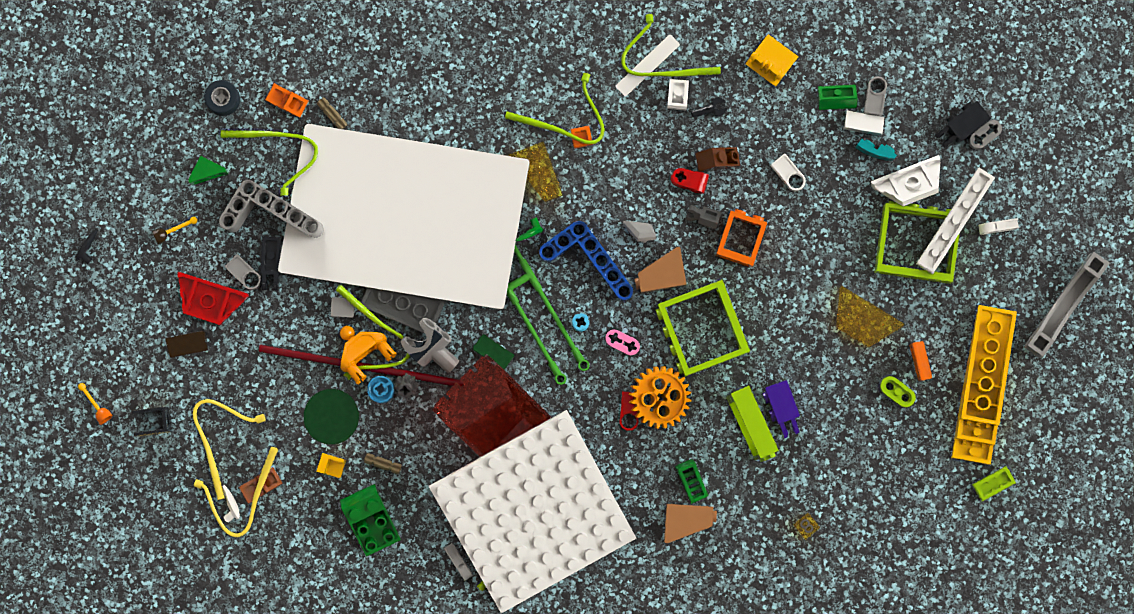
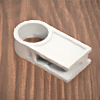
[770,154,806,192]
[978,218,1019,235]

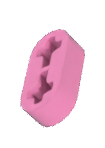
[605,329,640,356]

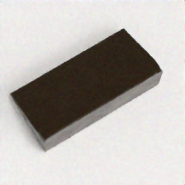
[165,331,208,358]

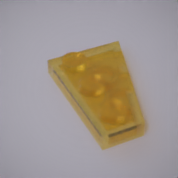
[508,142,563,202]

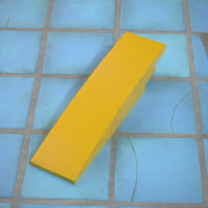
[951,305,1017,465]

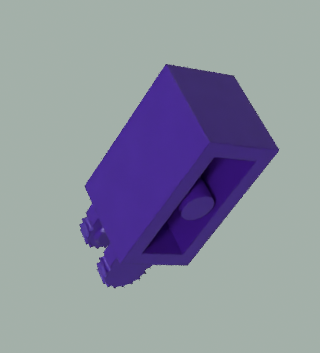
[762,380,800,438]

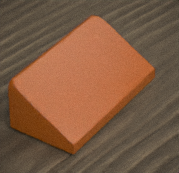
[909,341,932,381]

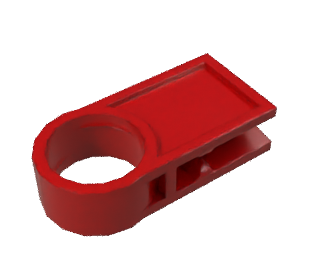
[619,392,639,431]

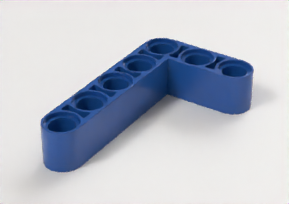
[539,221,633,301]

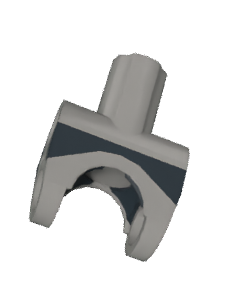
[401,318,459,373]

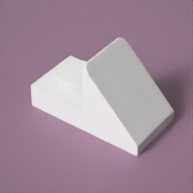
[667,79,689,111]

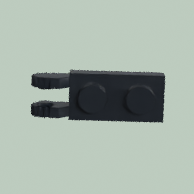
[260,236,282,291]

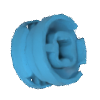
[367,376,395,403]

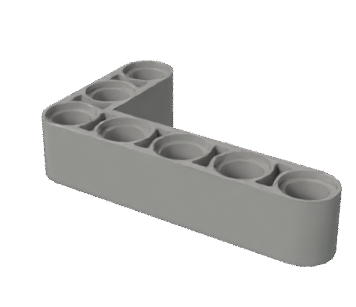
[219,180,324,238]

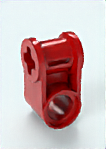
[671,168,709,194]

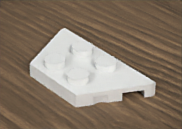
[871,155,940,206]

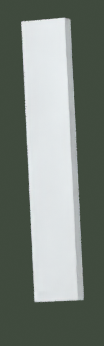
[916,168,995,274]

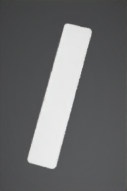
[616,35,680,96]

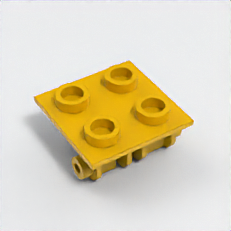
[746,34,798,87]

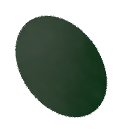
[304,389,359,444]

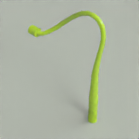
[505,73,605,144]
[336,285,410,380]

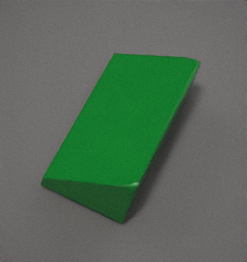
[818,85,858,110]

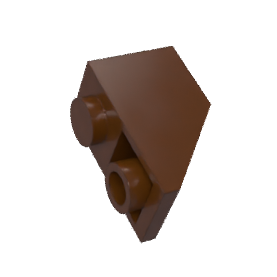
[695,147,740,172]

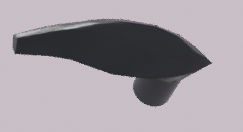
[76,229,98,265]

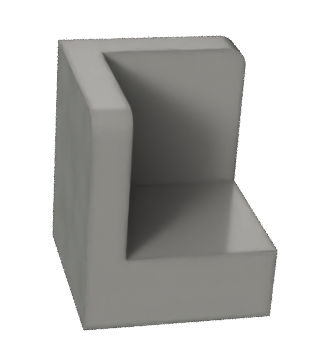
[331,297,355,318]

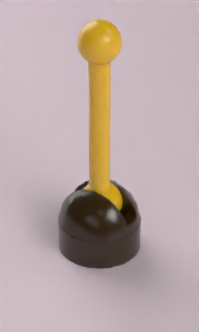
[152,217,197,245]

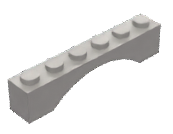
[1024,252,1110,358]

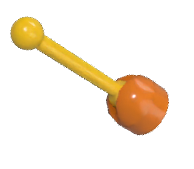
[78,383,113,425]

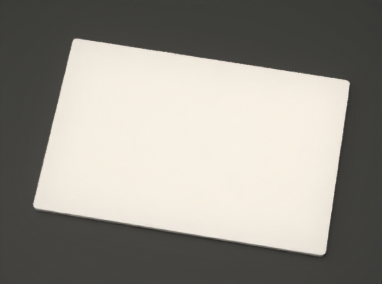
[278,124,529,309]

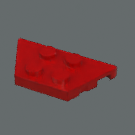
[177,272,249,325]

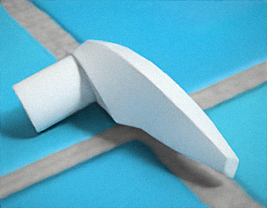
[222,485,240,523]

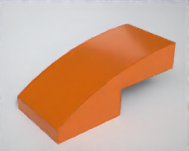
[265,83,308,118]

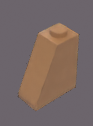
[634,247,687,294]
[664,504,717,543]

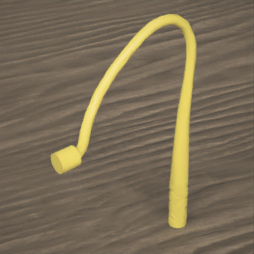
[193,399,266,500]
[194,447,278,537]

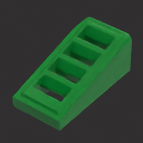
[675,459,708,504]

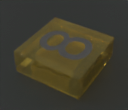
[793,513,820,540]

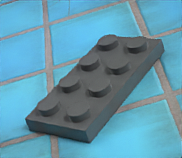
[361,288,446,334]

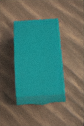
[855,139,897,161]

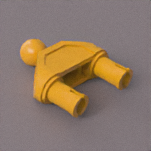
[340,326,397,384]

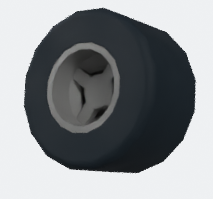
[204,80,240,116]

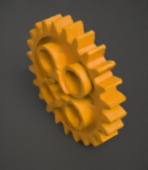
[629,366,691,429]

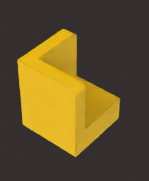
[317,453,346,478]

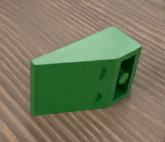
[340,484,401,556]

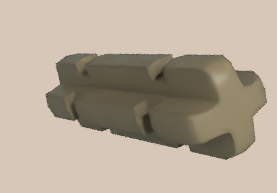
[317,97,347,129]
[364,453,402,474]

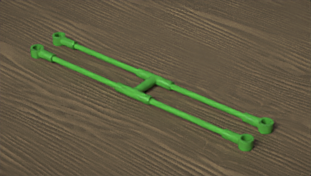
[507,245,590,385]

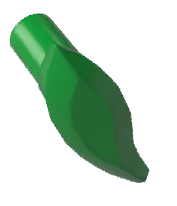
[515,218,544,241]

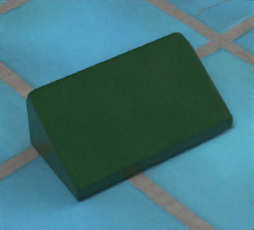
[472,334,515,371]

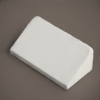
[843,110,884,136]

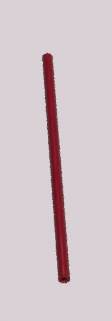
[259,345,468,388]

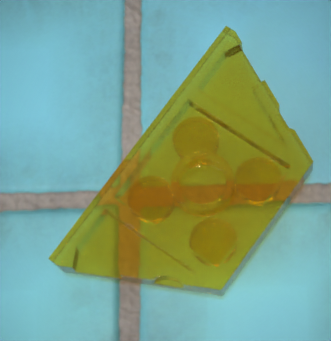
[836,286,904,348]

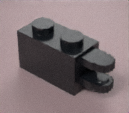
[935,101,991,148]

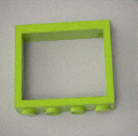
[874,201,959,284]
[655,280,750,377]
[726,386,779,462]

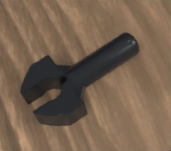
[691,97,727,118]

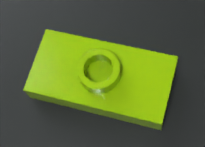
[972,466,1016,502]

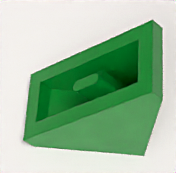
[188,156,229,186]

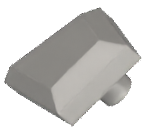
[623,221,656,243]

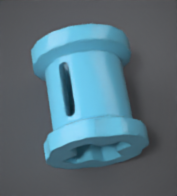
[572,313,589,332]

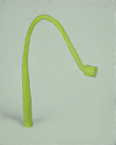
[621,14,721,76]
[221,130,318,195]

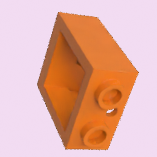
[715,209,767,268]

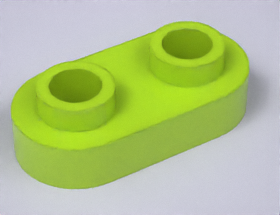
[880,376,916,407]

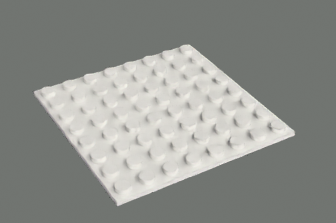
[429,410,636,613]

